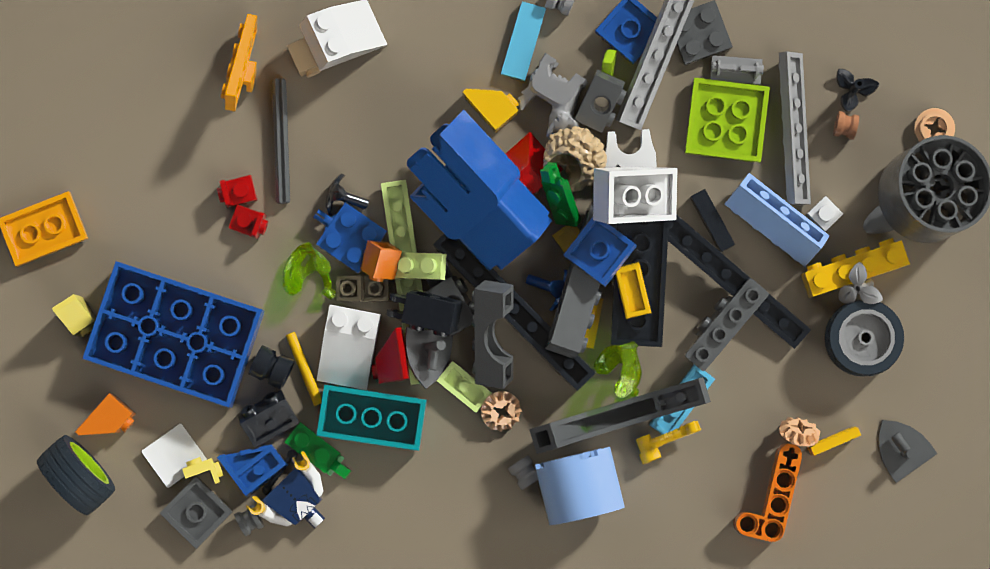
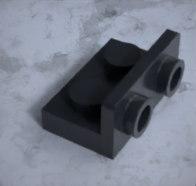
[237,390,299,448]

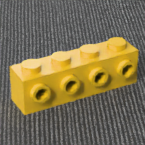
[801,238,910,298]

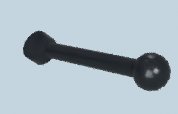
[262,449,298,495]

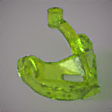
[283,242,336,300]
[594,341,642,398]

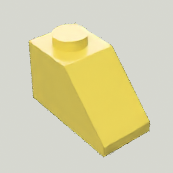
[52,294,96,337]

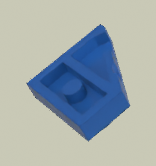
[217,445,288,497]

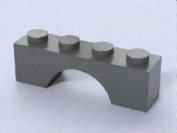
[472,280,513,389]

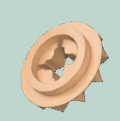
[914,108,955,142]
[481,391,522,432]
[779,417,820,446]

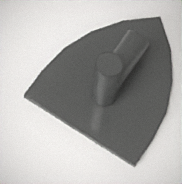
[405,327,453,389]
[879,420,938,483]

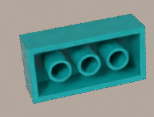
[316,385,427,451]

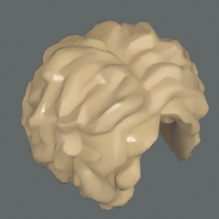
[543,126,607,192]

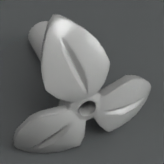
[839,262,883,304]

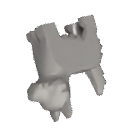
[518,53,588,140]

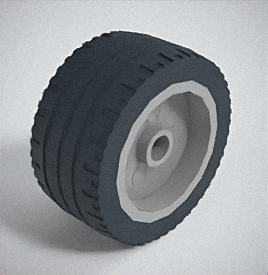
[825,299,904,377]

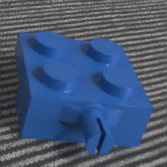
[313,202,387,274]

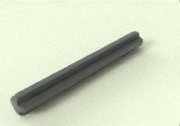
[272,78,290,204]

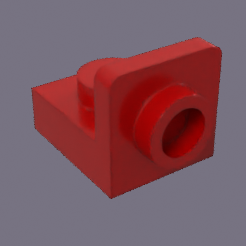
[217,175,258,208]
[228,204,269,239]

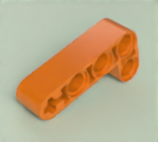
[734,443,802,542]

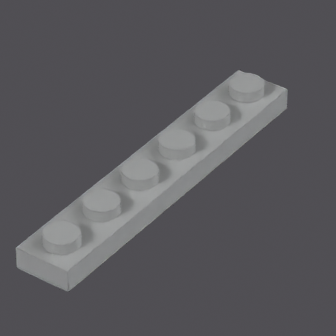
[616,0,694,130]
[779,51,811,205]

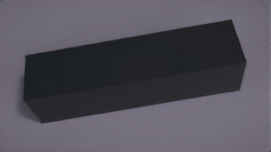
[690,189,735,252]

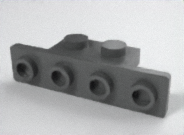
[685,278,769,371]

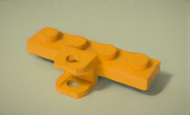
[221,14,257,111]

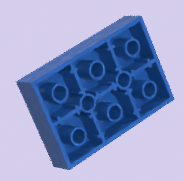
[82,261,265,408]

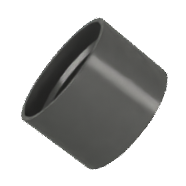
[878,135,990,243]

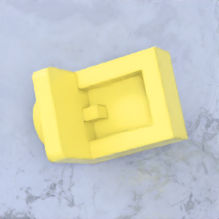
[182,457,224,484]

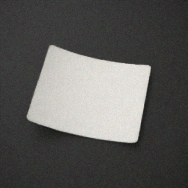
[142,424,207,488]

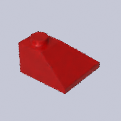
[505,132,564,196]
[371,327,410,384]

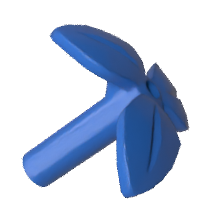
[526,270,568,311]

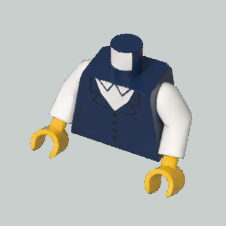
[246,451,325,529]

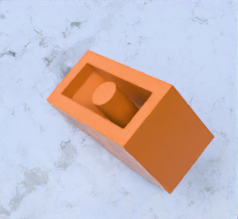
[75,393,136,435]

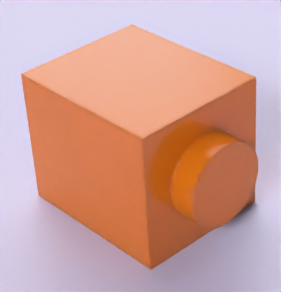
[360,241,402,282]

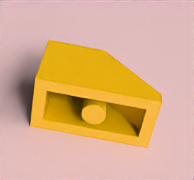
[462,89,519,133]

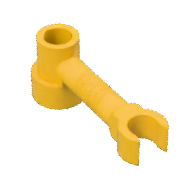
[636,421,701,464]

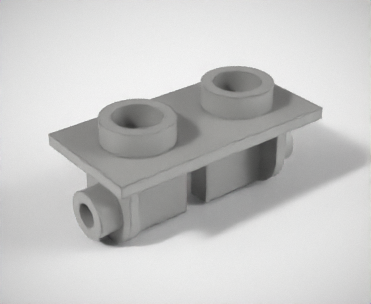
[710,55,764,85]

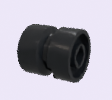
[248,345,295,390]

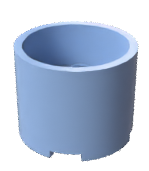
[535,447,625,525]

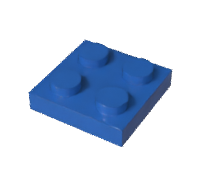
[595,0,657,65]
[564,217,637,287]

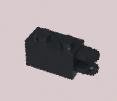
[386,290,463,337]

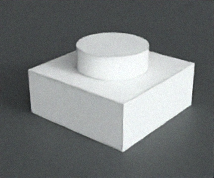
[807,196,843,232]

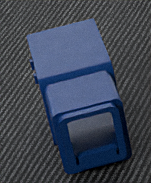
[407,110,552,271]

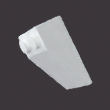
[299,0,387,71]
[593,167,677,224]
[317,305,381,390]

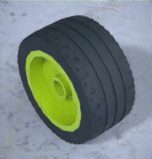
[37,435,115,515]

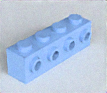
[725,173,830,267]

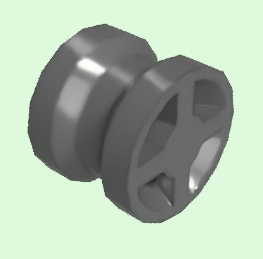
[234,505,264,536]

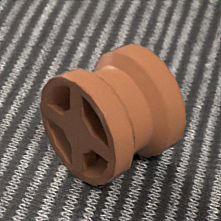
[833,111,859,140]

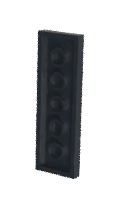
[610,220,669,347]

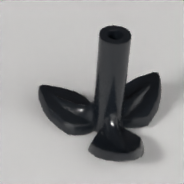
[836,69,880,112]
[326,174,369,216]

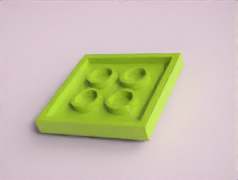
[684,77,770,163]

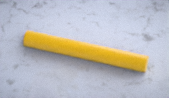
[286,332,322,406]

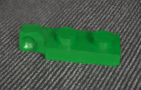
[540,162,581,227]
[285,422,351,479]

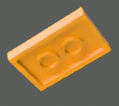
[0,191,88,267]

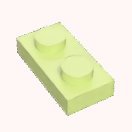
[395,252,447,280]
[437,361,492,412]

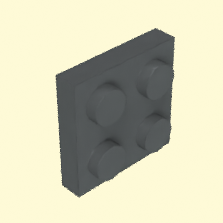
[677,0,733,66]
[160,476,233,549]

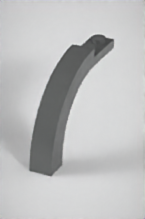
[529,377,711,454]

